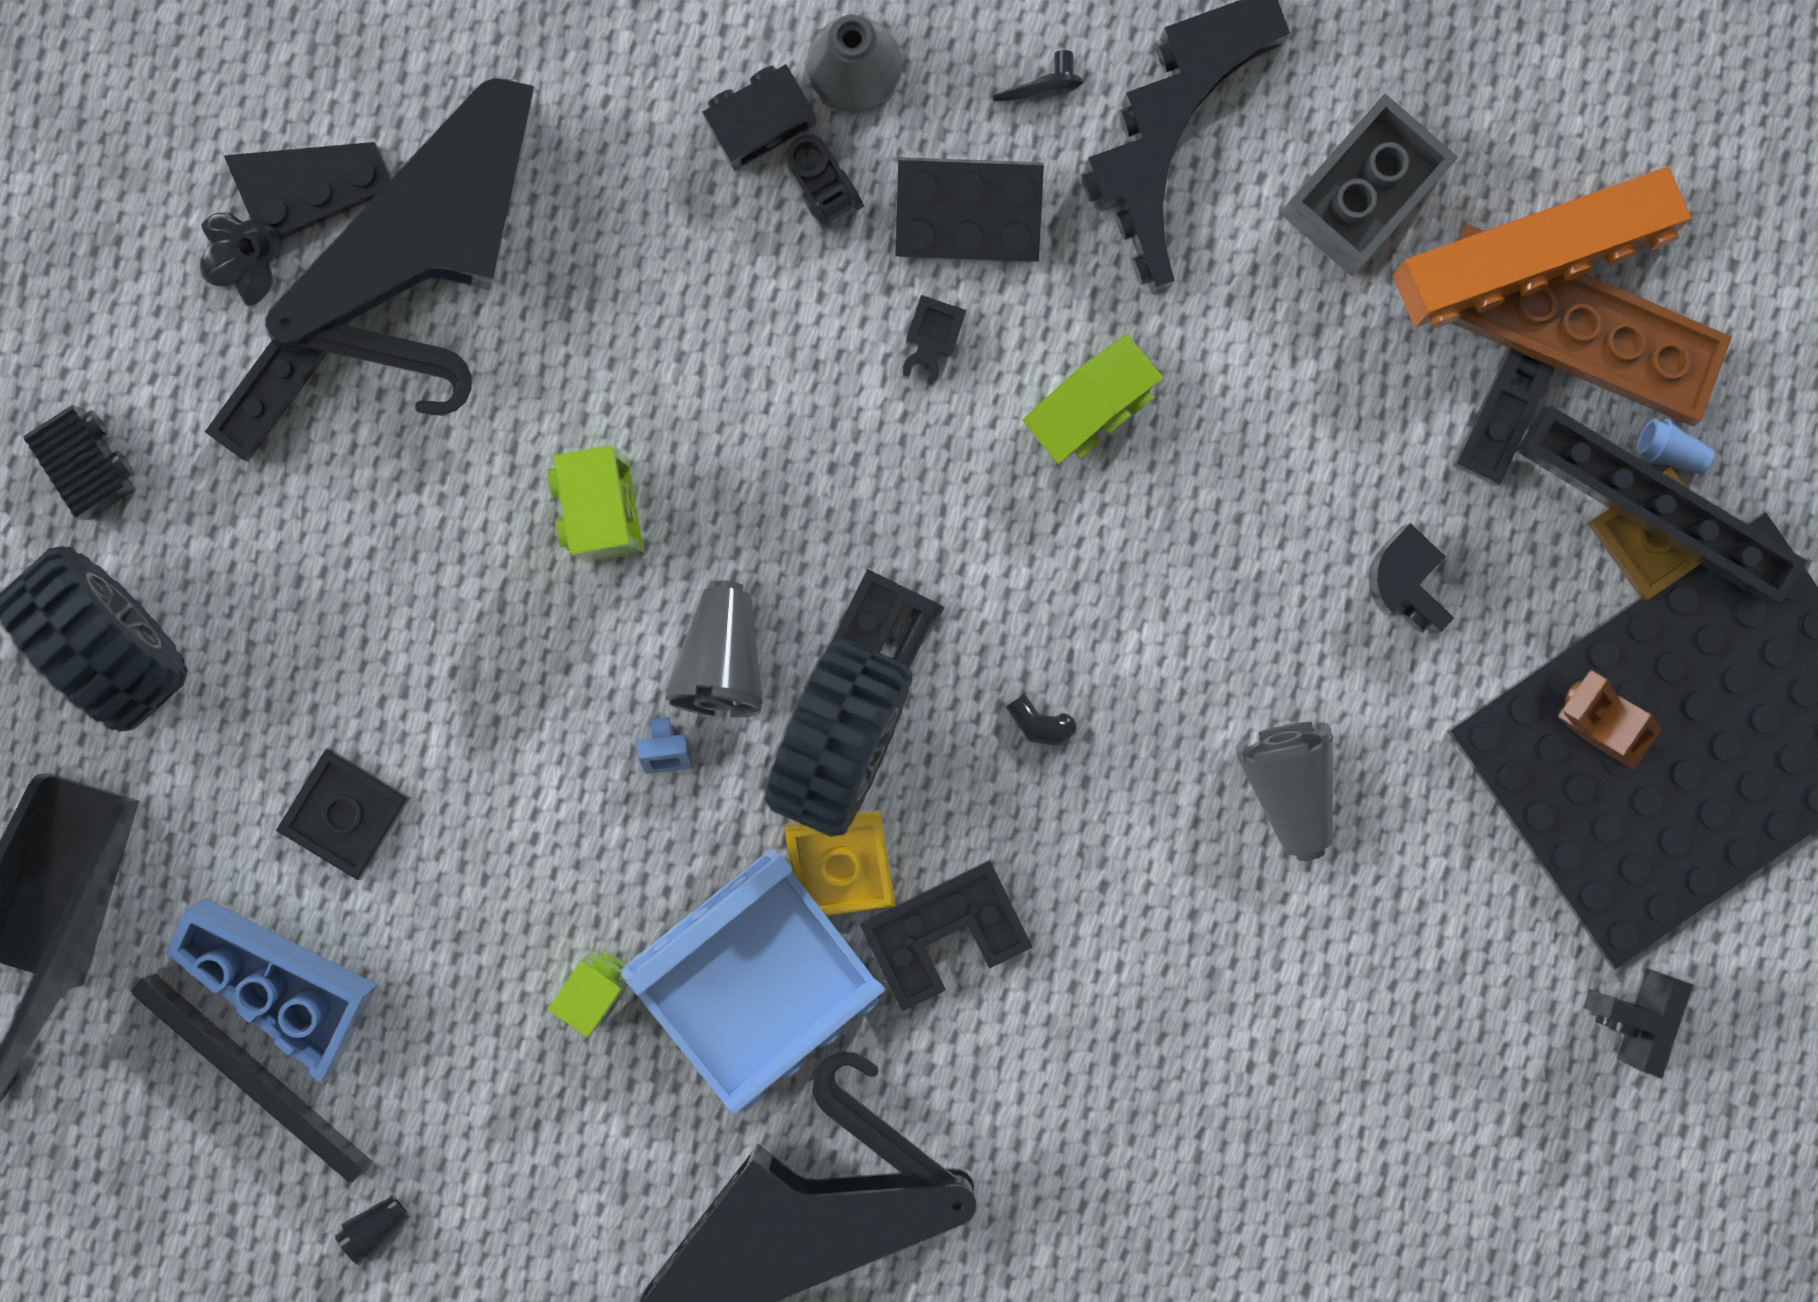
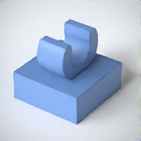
[637,717,693,774]

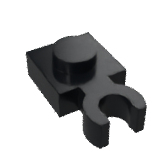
[903,295,967,387]

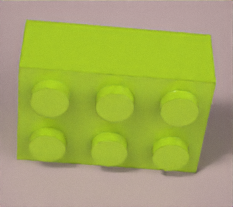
[547,445,644,563]

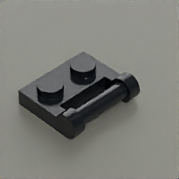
[831,569,945,669]

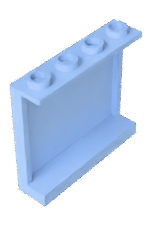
[620,848,886,1115]

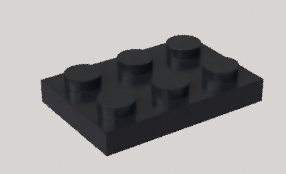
[895,157,1044,262]

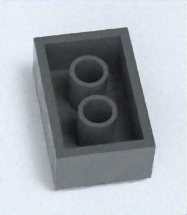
[1280,93,1458,277]

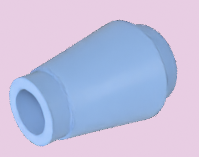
[1636,418,1714,475]

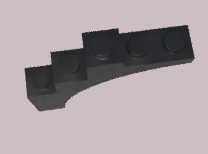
[1081,0,1290,294]

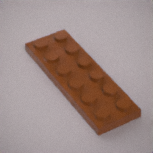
[1451,223,1732,427]

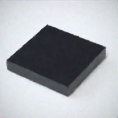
[276,748,411,880]

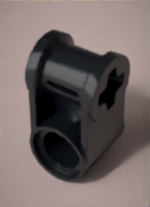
[786,133,864,231]

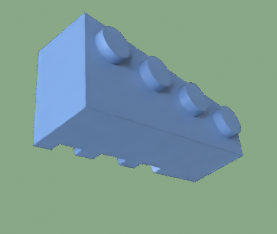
[166,898,377,1083]

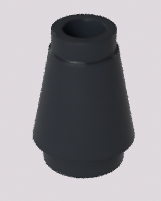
[334,1195,410,1266]

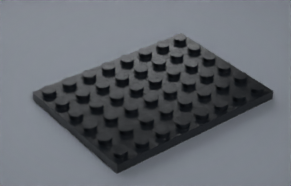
[1447,512,1818,969]

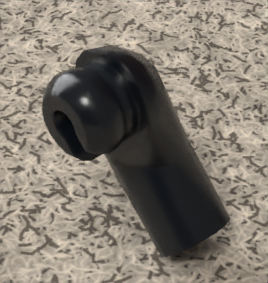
[1006,694,1077,746]

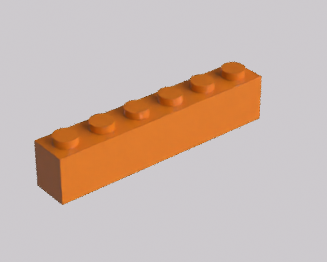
[1392,166,1692,328]

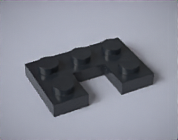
[860,859,1033,1012]

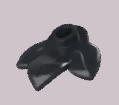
[200,212,280,306]

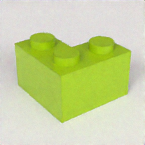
[1022,333,1164,464]

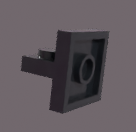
[1583,968,1694,1079]

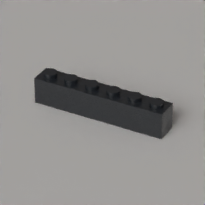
[1516,406,1808,604]

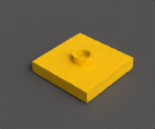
[784,810,895,916]

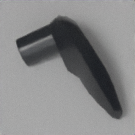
[993,50,1084,102]

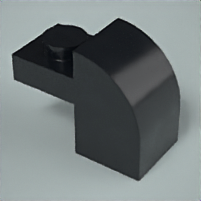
[1369,523,1454,633]

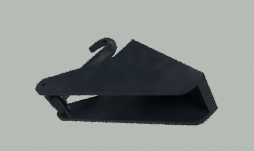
[265,78,535,416]
[0,773,140,1102]
[637,1051,977,1302]

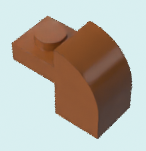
[1558,670,1662,770]

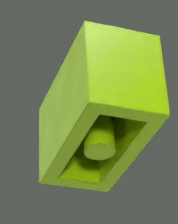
[547,951,628,1038]

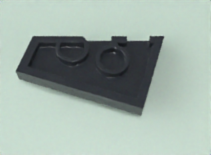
[223,142,392,240]

